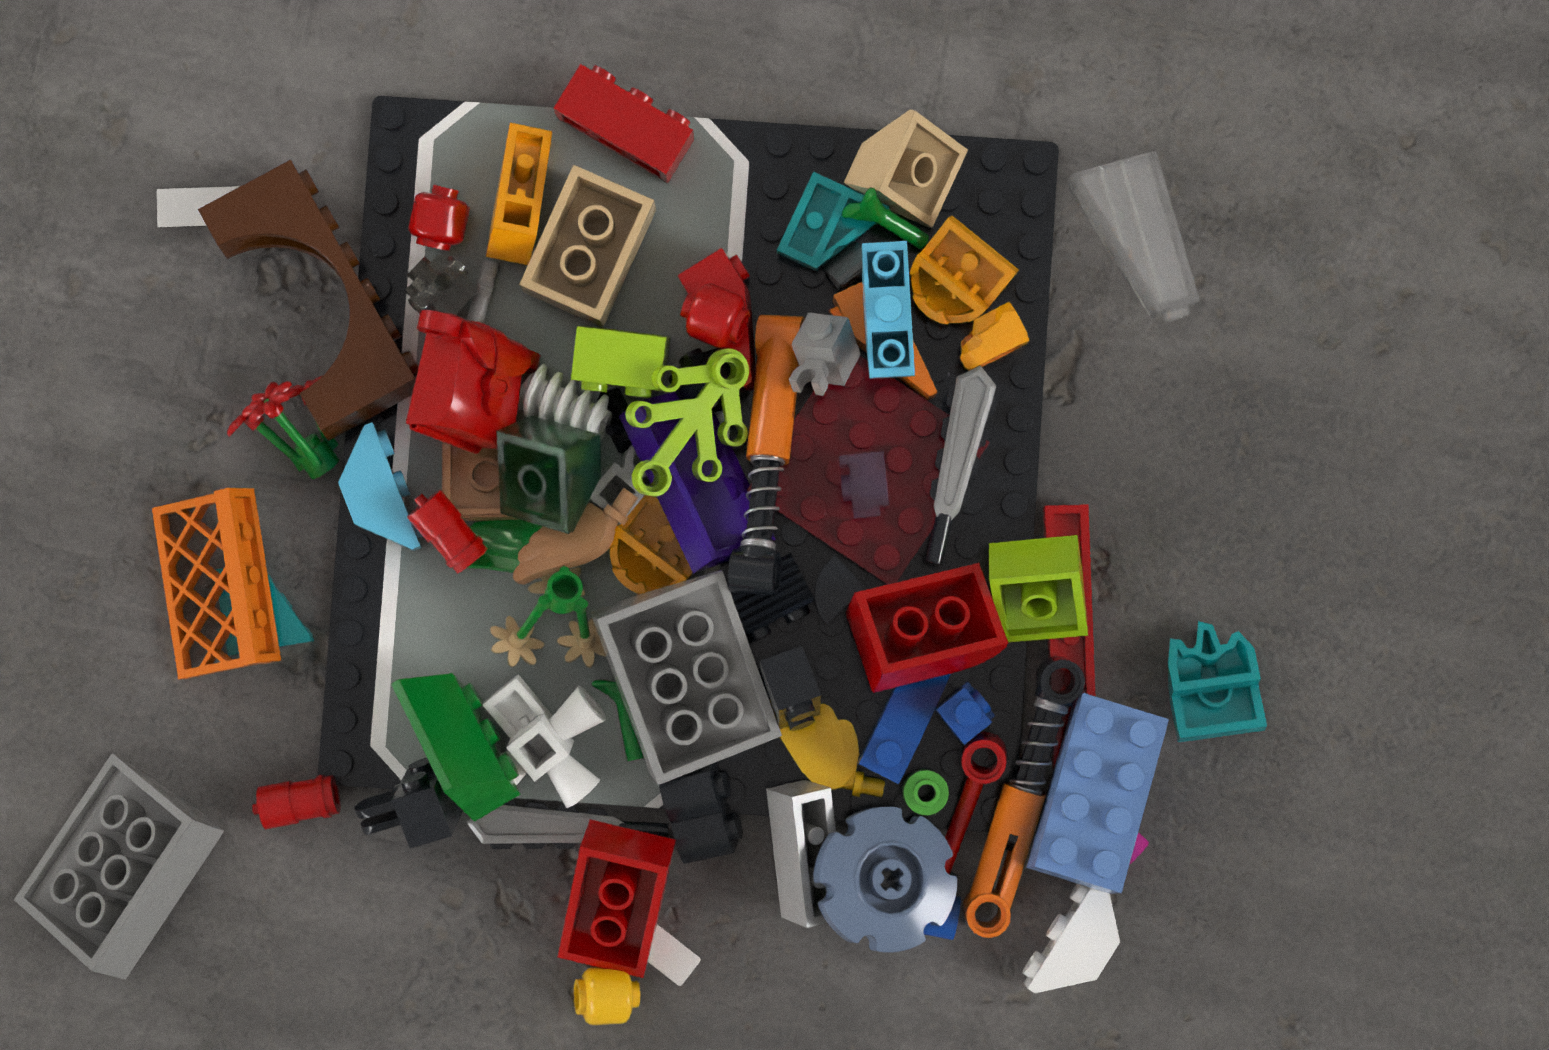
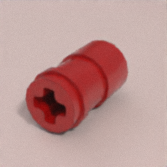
[407,489,487,574]
[252,775,341,830]

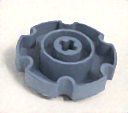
[814,807,957,952]

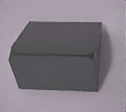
[822,241,862,291]

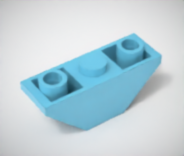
[862,241,915,379]
[338,422,423,551]

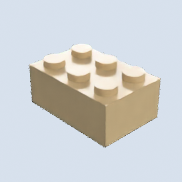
[519,165,656,328]

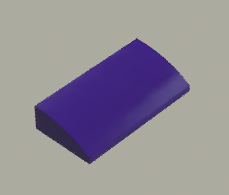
[619,392,776,574]

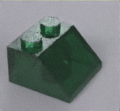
[497,416,601,534]

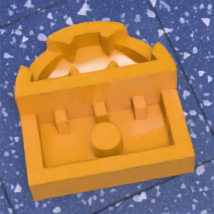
[910,215,1019,324]
[610,495,693,594]

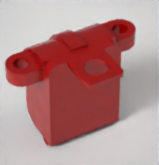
[406,310,541,454]

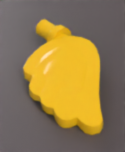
[779,704,885,797]

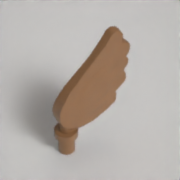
[513,488,638,585]

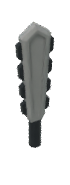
[925,366,999,565]
[467,800,669,849]

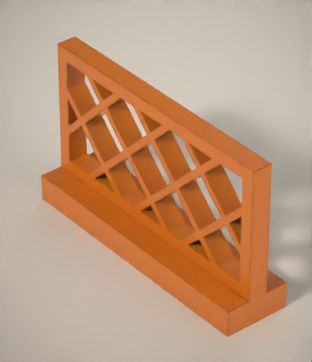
[152,488,281,680]

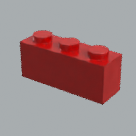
[554,64,694,183]

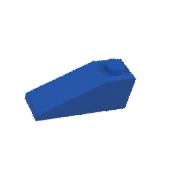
[857,674,951,784]

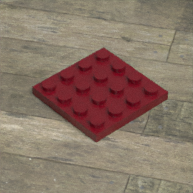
[747,356,990,585]

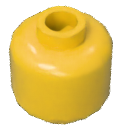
[574,967,640,1025]

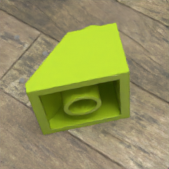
[571,326,671,398]
[989,535,1088,643]

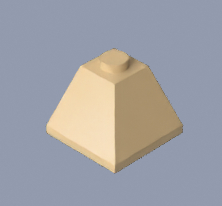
[844,110,968,228]

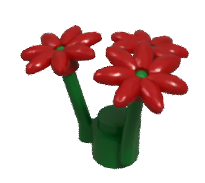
[227,375,340,480]

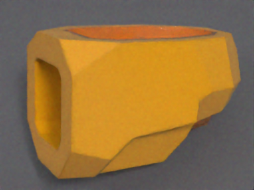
[959,302,1030,371]

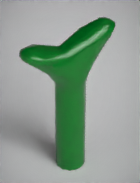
[842,187,929,249]
[591,679,644,761]

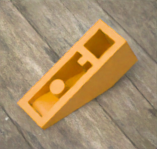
[486,122,552,265]

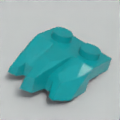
[1168,621,1267,743]

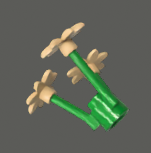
[490,566,606,668]

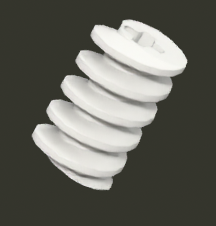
[517,364,612,450]

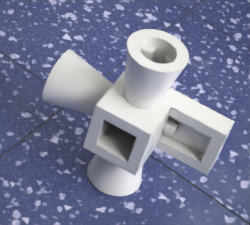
[482,674,606,808]

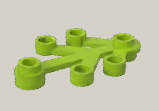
[625,348,749,497]

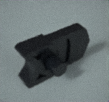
[597,388,632,453]

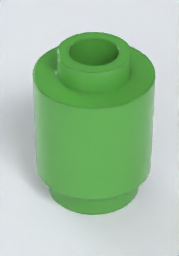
[902,769,949,815]

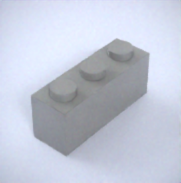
[766,780,836,928]

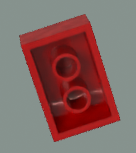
[845,563,1008,693]
[557,819,676,978]

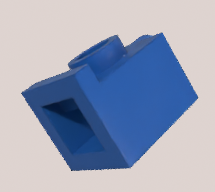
[935,681,995,745]

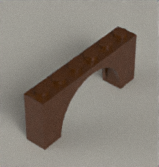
[198,160,419,441]

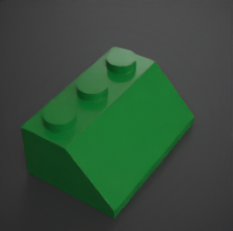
[391,673,521,822]

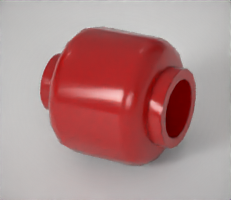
[408,185,470,252]
[680,283,750,349]

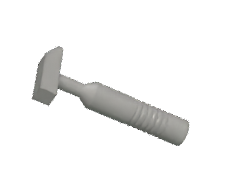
[467,259,500,324]

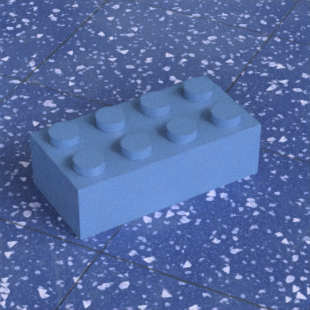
[1026,693,1169,894]

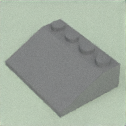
[590,570,782,785]
[14,753,224,980]

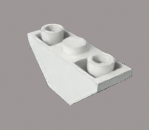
[1022,884,1120,993]

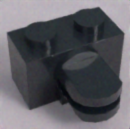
[354,758,463,849]

